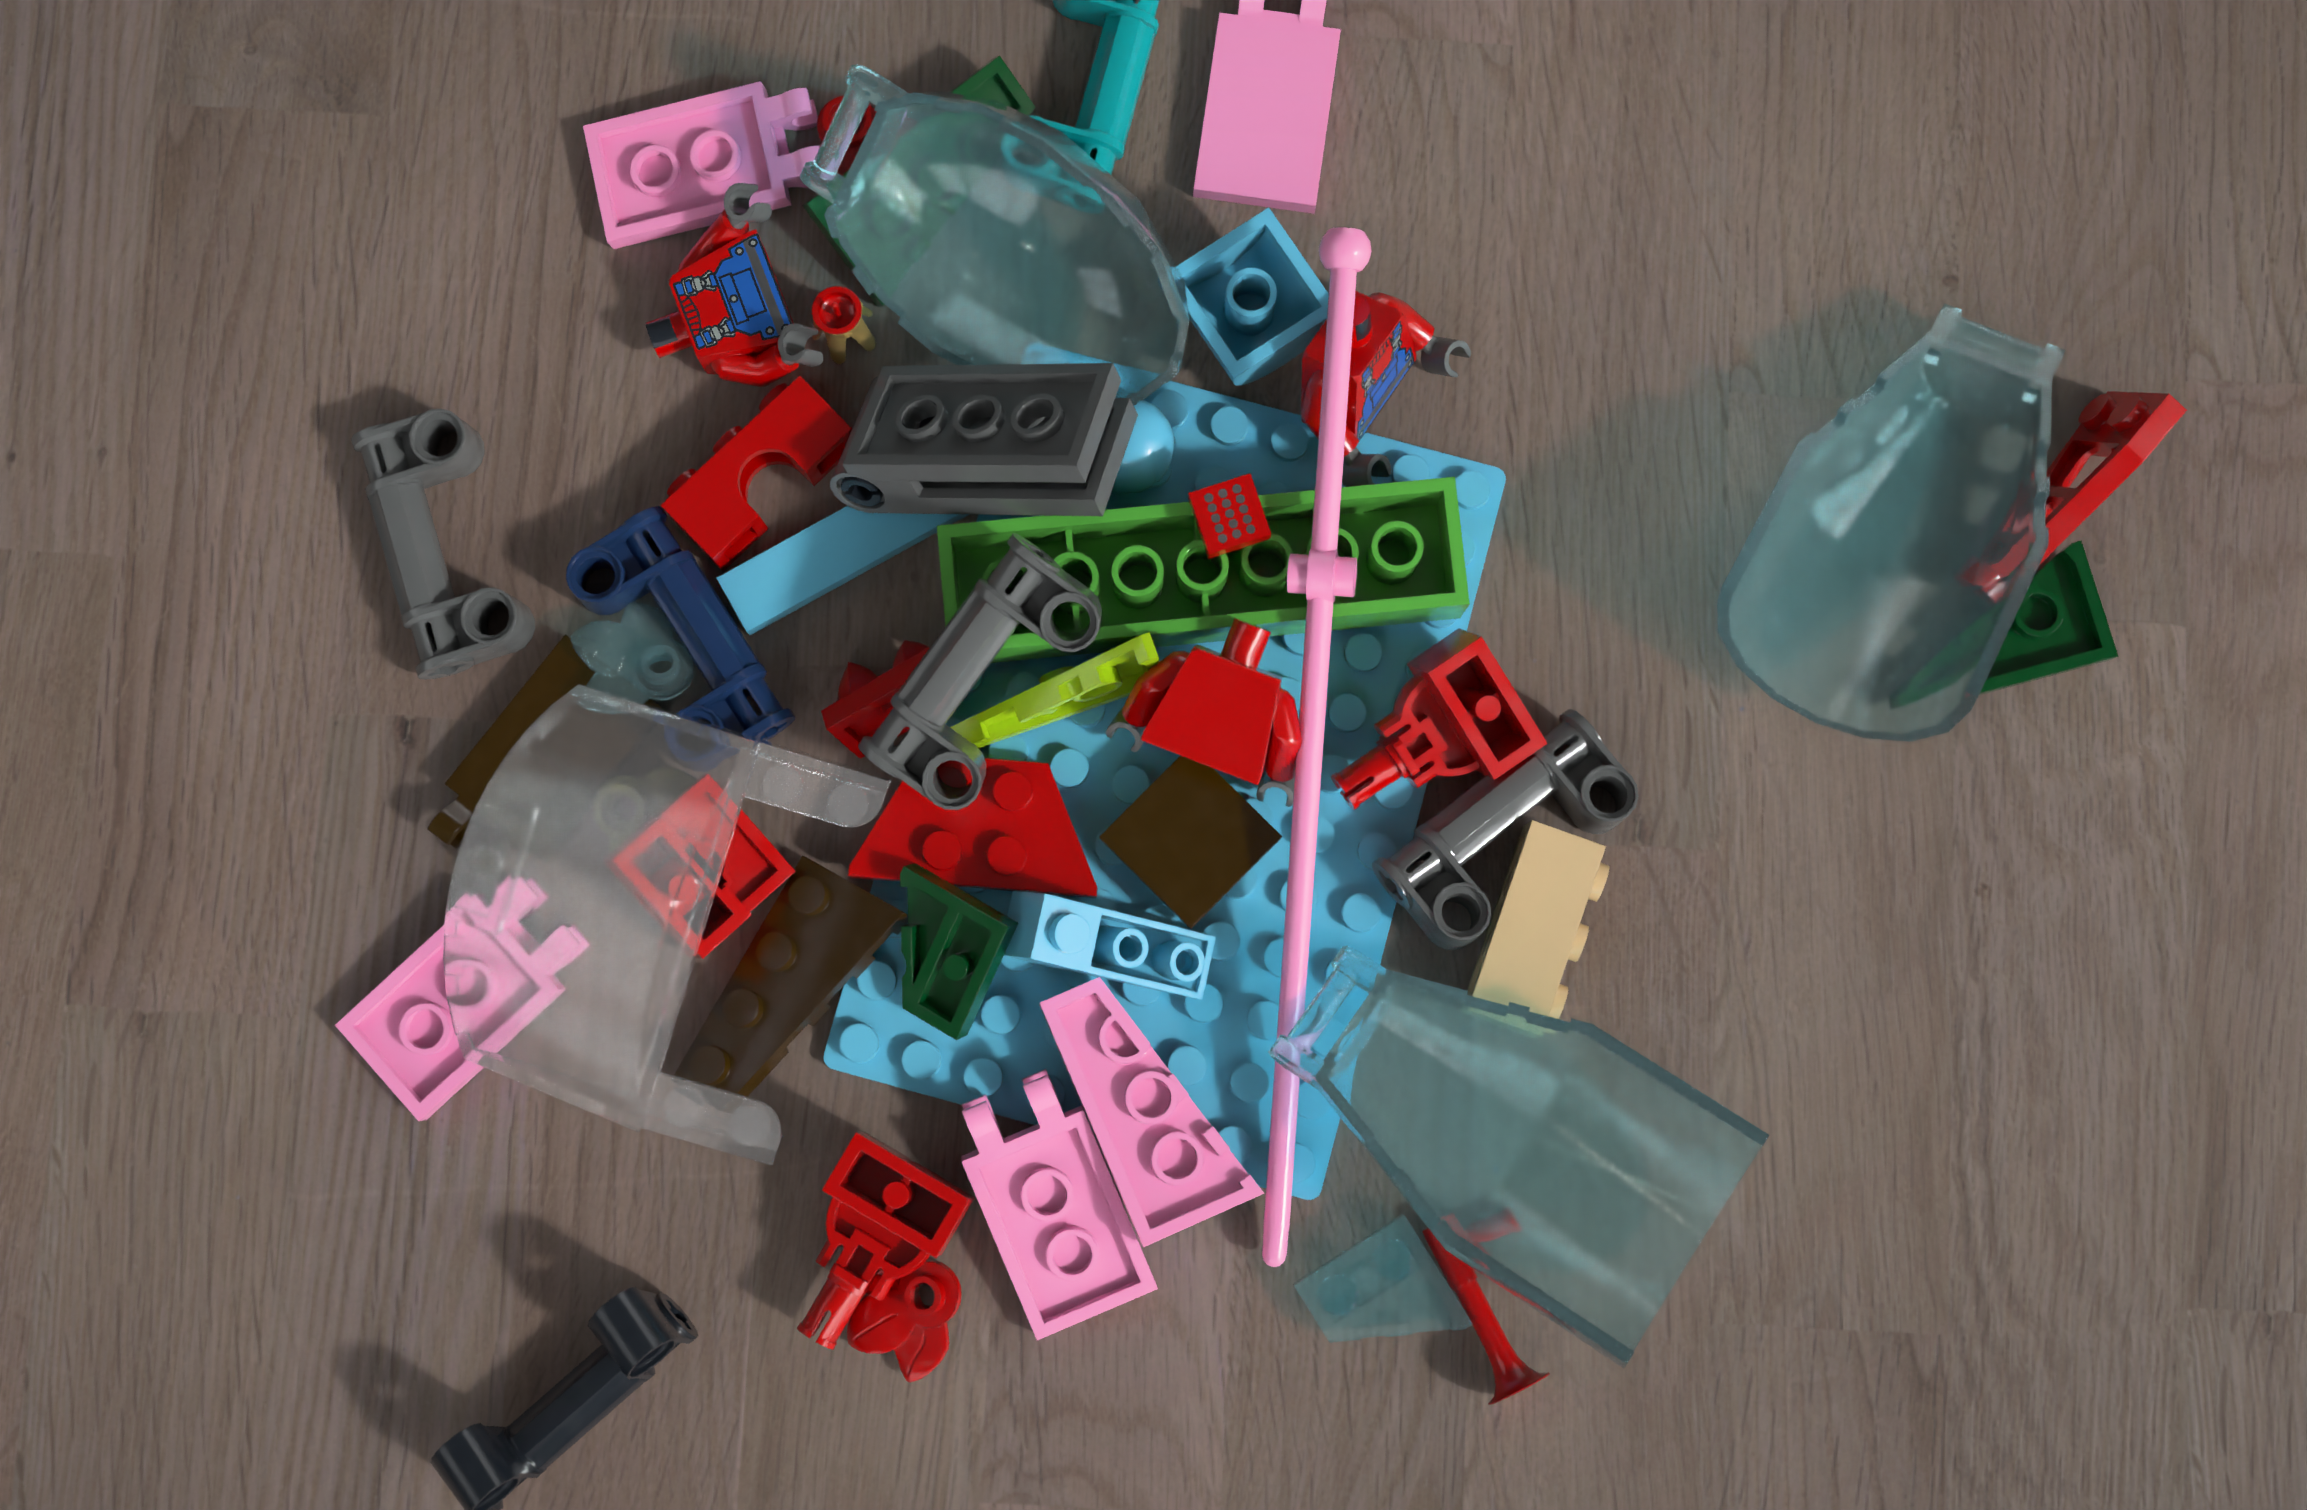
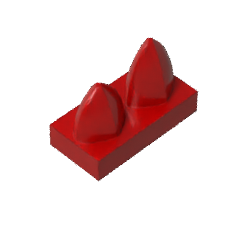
[821,640,929,759]

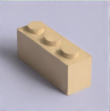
[1462,820,1609,1032]

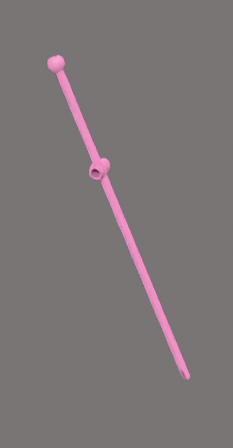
[1262,227,1372,1267]

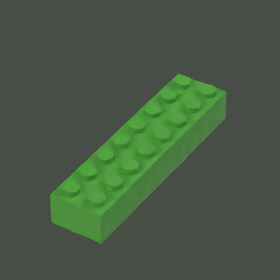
[937,477,1470,663]

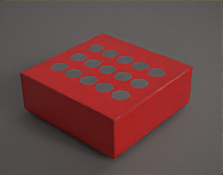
[1188,473,1271,559]

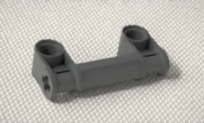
[351,408,535,680]
[858,533,1102,810]
[1372,709,1639,950]

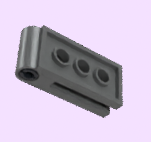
[830,363,1138,516]

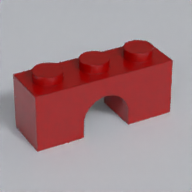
[661,375,852,571]

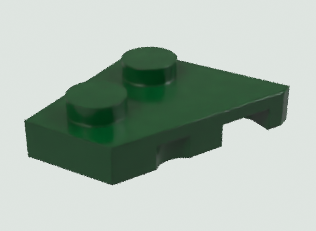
[900,863,1018,1040]

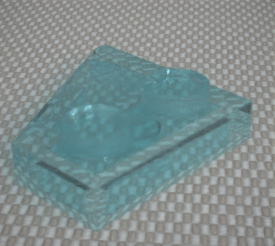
[1293,1214,1473,1343]

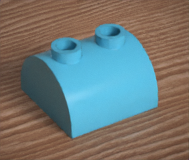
[1163,207,1329,386]

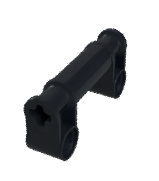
[430,1287,698,1510]

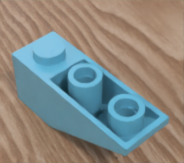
[1004,891,1216,1000]

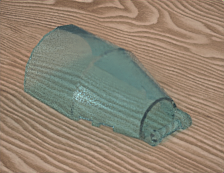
[1717,303,2066,742]
[1268,946,1769,1369]

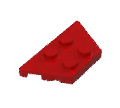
[848,758,1098,898]

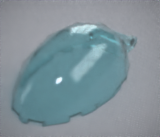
[799,64,1189,405]

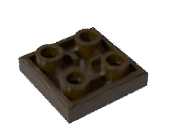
[1099,756,1282,930]

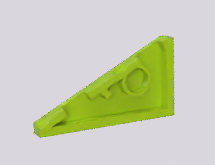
[950,632,1159,749]

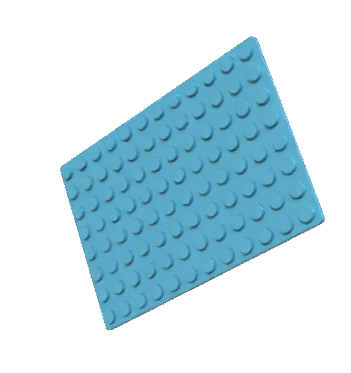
[823,346,1506,1200]

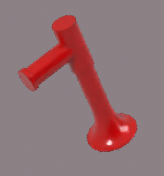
[1422,1209,1550,1405]

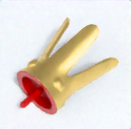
[812,286,876,364]

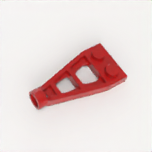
[1956,391,2187,609]

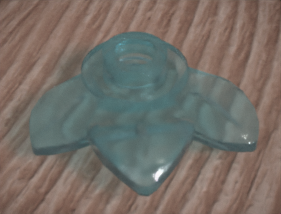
[571,602,694,715]

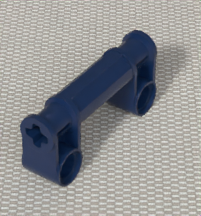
[566,506,796,772]

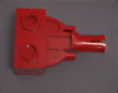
[1331,628,1548,810]
[797,1132,975,1350]

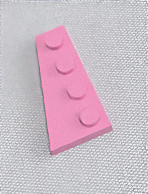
[1039,977,1264,1247]

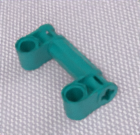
[1003,0,1160,210]

